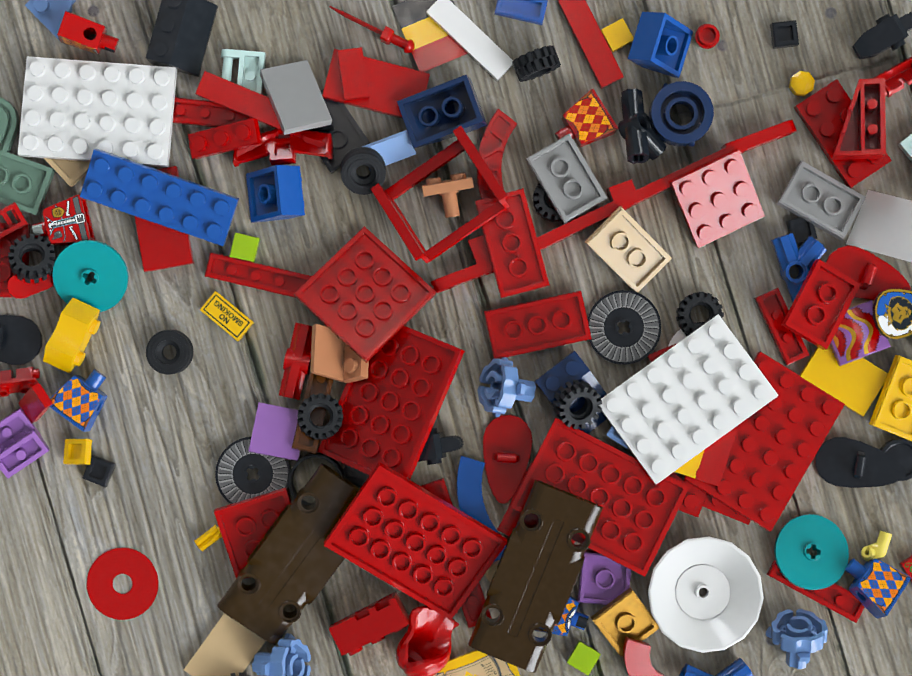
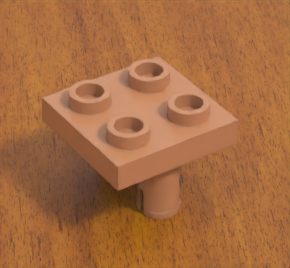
[422,172,474,218]

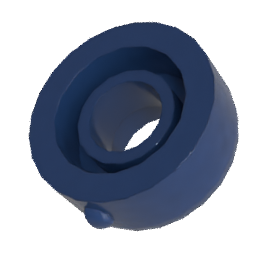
[649,81,714,147]

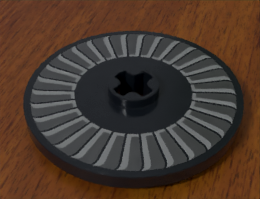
[587,290,661,365]
[215,437,290,504]

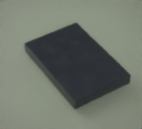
[309,89,370,174]

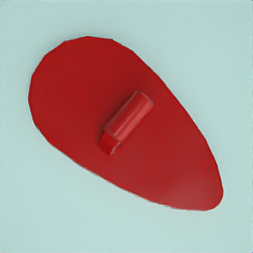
[825,246,911,300]
[483,415,533,504]

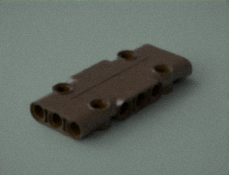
[217,463,360,645]
[468,480,603,673]

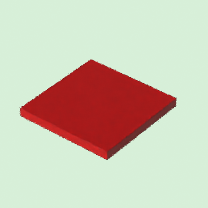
[294,226,436,363]

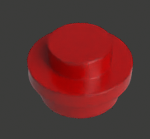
[695,24,720,49]

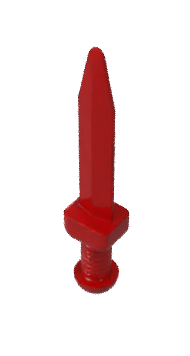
[329,6,415,53]

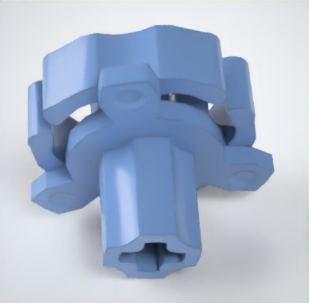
[478,357,536,417]
[766,609,828,669]
[252,633,311,676]

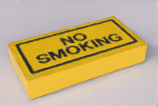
[200,291,254,342]

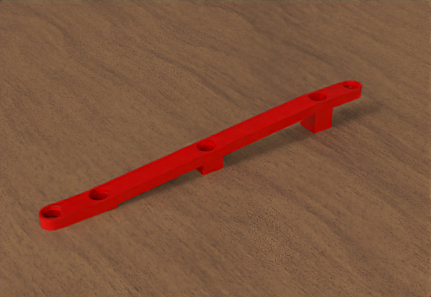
[430,119,797,294]

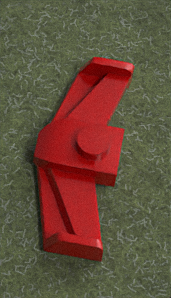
[233,128,333,167]

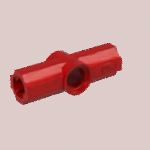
[279,322,312,400]

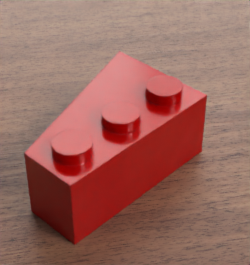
[832,78,886,160]
[328,591,409,656]

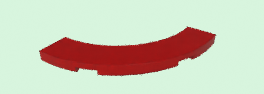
[477,109,517,199]

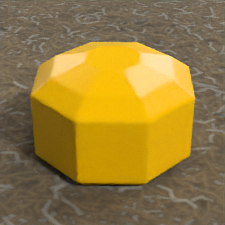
[789,71,815,97]

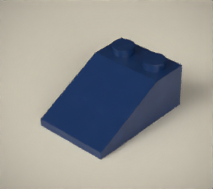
[397,74,487,149]
[534,351,607,434]

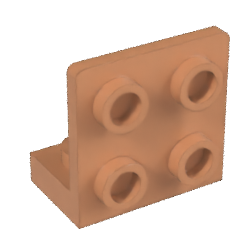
[310,324,369,383]

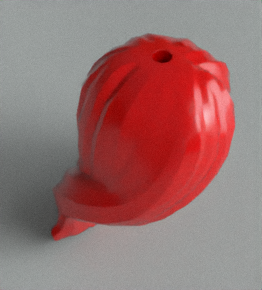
[396,606,459,676]

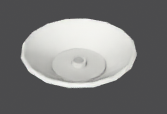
[648,536,764,653]

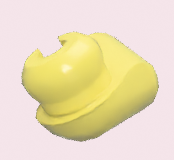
[861,531,892,561]

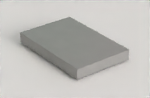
[260,60,332,135]
[526,134,607,224]
[777,160,866,240]

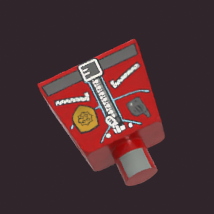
[32,194,95,246]

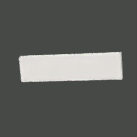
[426,0,513,81]

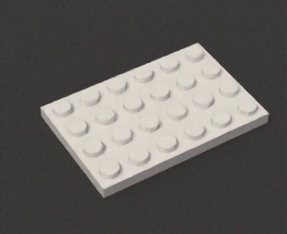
[18,56,177,167]
[598,314,779,484]

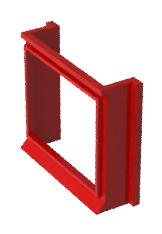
[371,126,510,264]

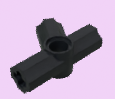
[618,88,667,164]

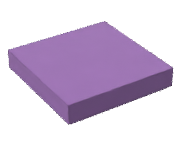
[249,402,300,461]
[578,552,631,605]

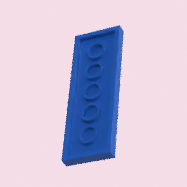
[80,149,239,246]

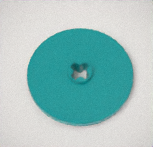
[52,240,129,312]
[774,514,849,590]

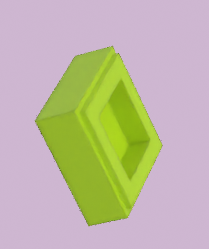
[229,233,260,263]
[566,640,601,675]

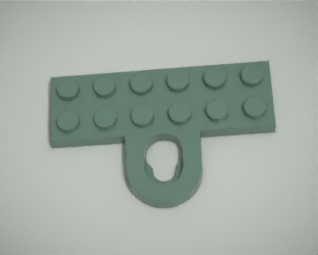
[0,97,55,216]

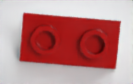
[874,57,912,98]
[0,367,40,397]

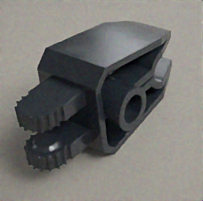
[852,12,912,59]
[418,428,464,465]

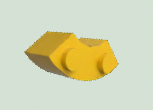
[43,298,101,374]

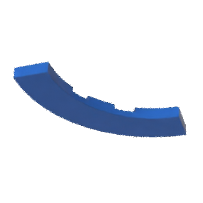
[457,455,505,561]

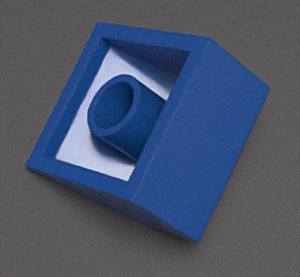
[628,12,693,78]
[246,165,305,223]

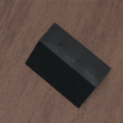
[146,0,218,77]

